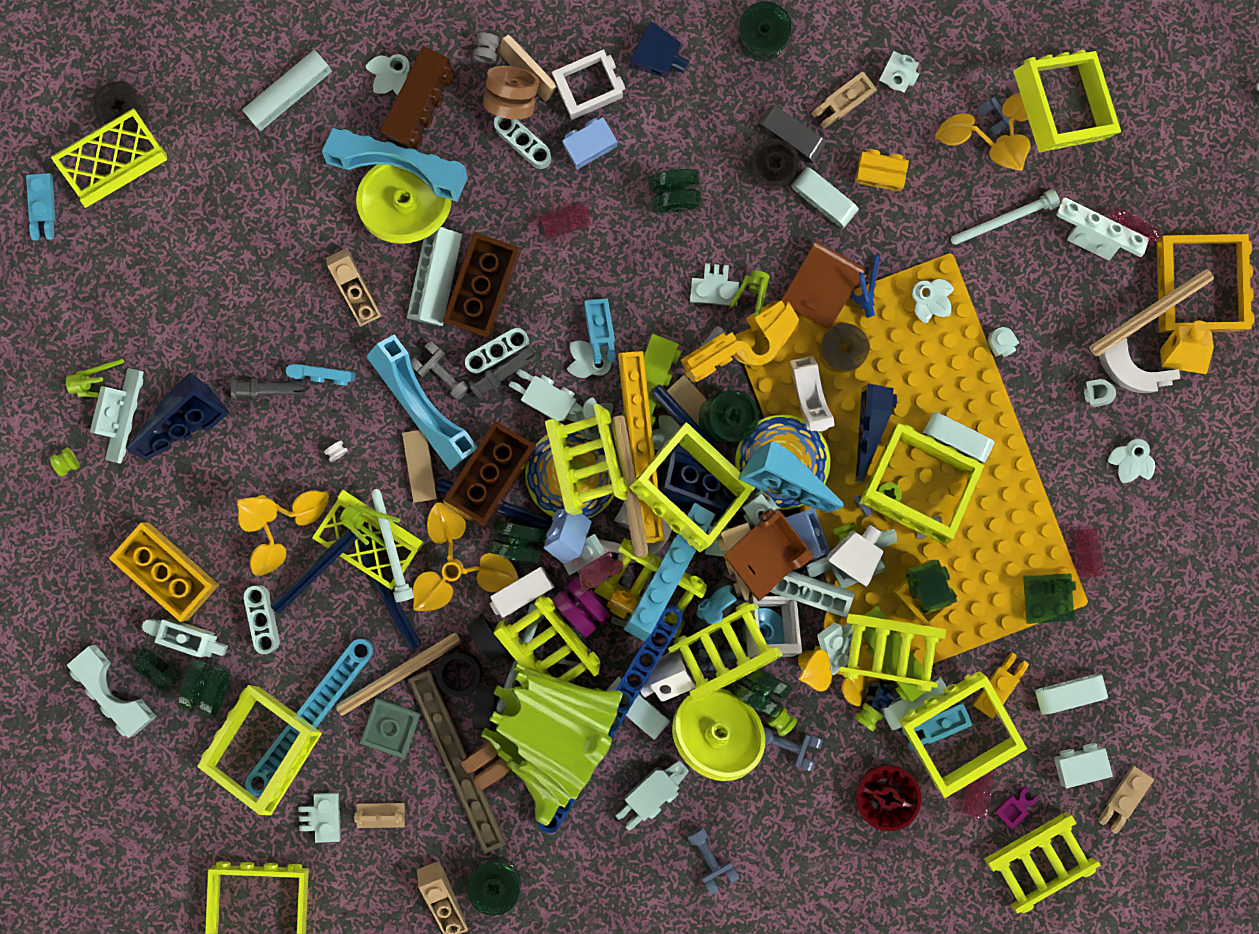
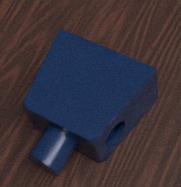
[630,21,689,78]

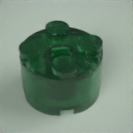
[906,559,957,615]

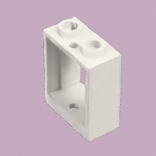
[552,49,625,120]
[490,567,555,618]
[743,593,802,658]

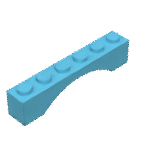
[322,128,468,202]
[366,334,477,471]
[624,503,715,641]

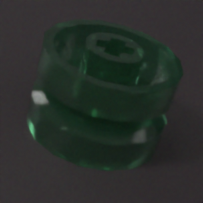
[738,1,791,61]
[647,169,703,214]
[699,390,759,444]
[489,520,547,563]
[178,659,230,719]
[731,669,793,717]
[467,856,522,916]

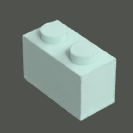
[1054,743,1113,788]

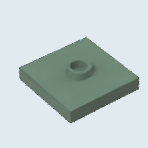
[360,697,421,759]

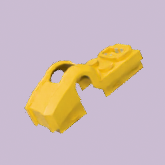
[680,300,799,382]

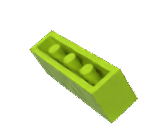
[621,334,681,428]
[861,606,933,702]

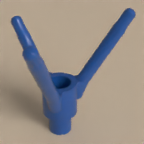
[849,255,879,318]

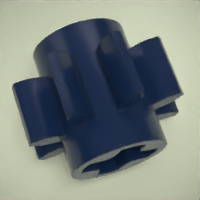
[865,679,894,711]

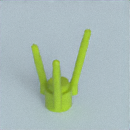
[729,270,770,319]
[66,359,124,398]
[340,503,400,547]

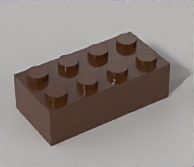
[380,46,455,150]
[443,232,521,340]
[443,421,536,530]

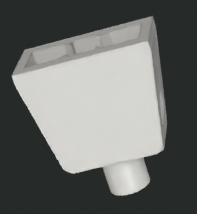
[825,525,883,587]
[640,651,696,701]

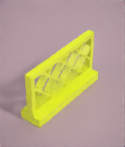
[51,108,167,208]
[312,490,424,590]

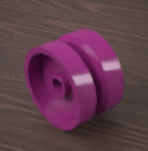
[552,576,612,637]

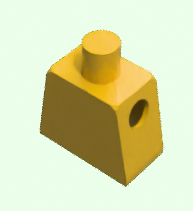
[1160,320,1214,374]

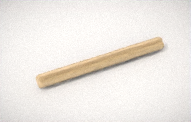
[1089,269,1214,356]
[611,416,648,557]
[336,633,461,716]

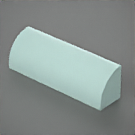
[242,50,332,131]
[407,227,462,326]
[770,571,855,618]

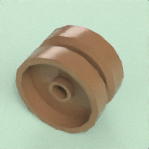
[483,65,539,119]
[460,740,511,791]

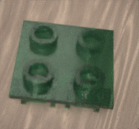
[1023,573,1076,624]
[132,648,181,693]

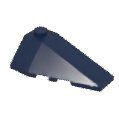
[127,373,229,461]
[855,384,897,482]
[657,446,746,521]

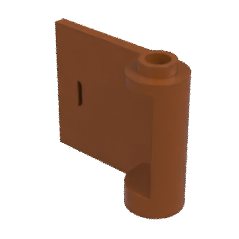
[782,240,867,330]
[723,508,813,601]

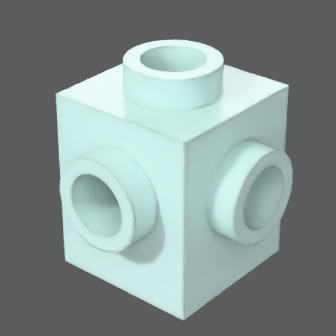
[879,51,919,93]
[742,490,779,527]

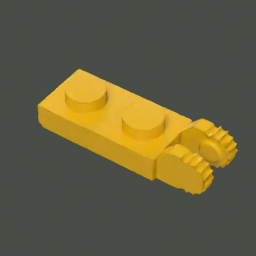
[972,652,1029,719]

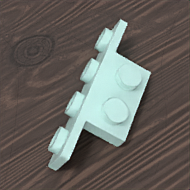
[1056,198,1149,261]
[90,368,143,464]
[806,529,897,589]

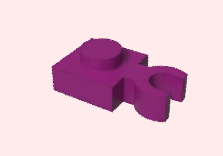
[994,786,1038,829]

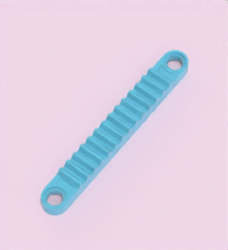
[245,638,374,796]

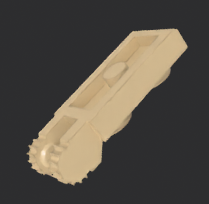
[811,71,877,129]
[1098,765,1154,833]

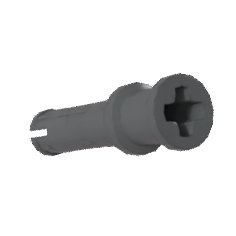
[469,345,537,400]
[231,378,305,399]

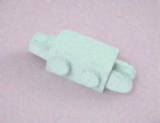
[509,369,583,422]
[142,618,228,657]
[615,760,689,831]

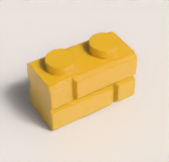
[855,149,909,192]

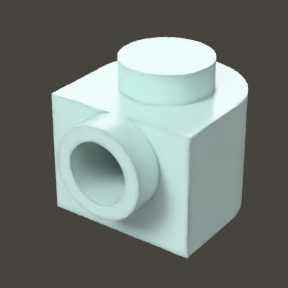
[988,327,1019,357]
[1084,379,1116,407]

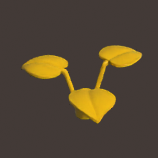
[935,93,1030,171]
[237,491,329,576]
[413,502,518,611]
[798,611,867,706]

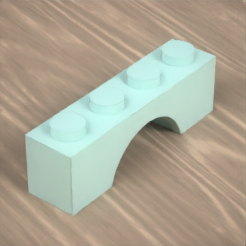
[67,645,157,738]

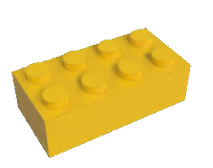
[109,522,219,622]

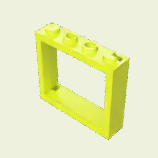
[1013,50,1121,152]
[629,422,755,552]
[859,423,984,546]
[898,671,1027,798]
[197,685,322,815]
[205,861,309,934]

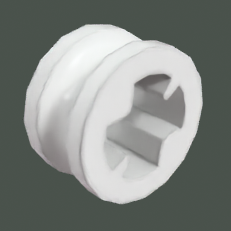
[324,441,348,462]

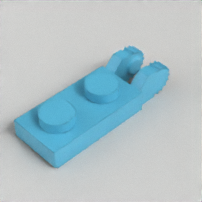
[26,173,55,240]
[584,298,616,364]
[286,364,356,386]
[902,702,972,749]

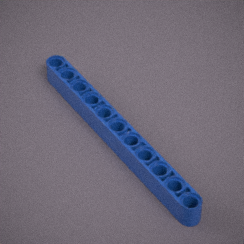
[539,605,683,833]

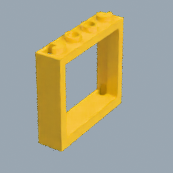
[1156,234,1254,333]

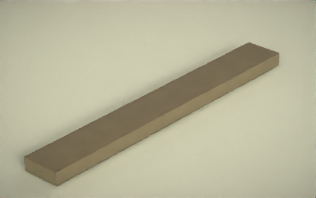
[408,669,507,854]

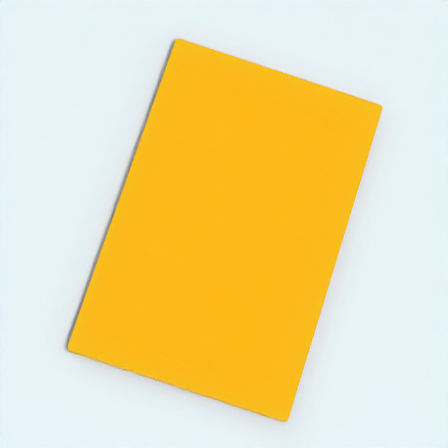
[735,253,1088,686]

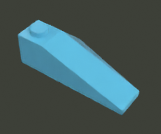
[738,441,844,513]

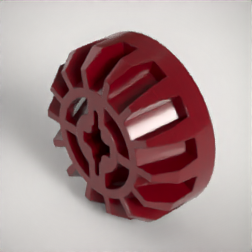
[855,764,922,831]

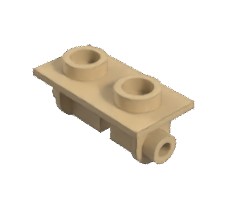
[354,803,405,828]

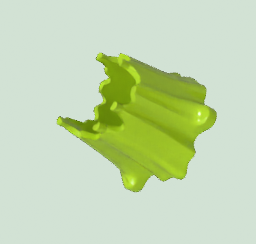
[481,663,623,826]

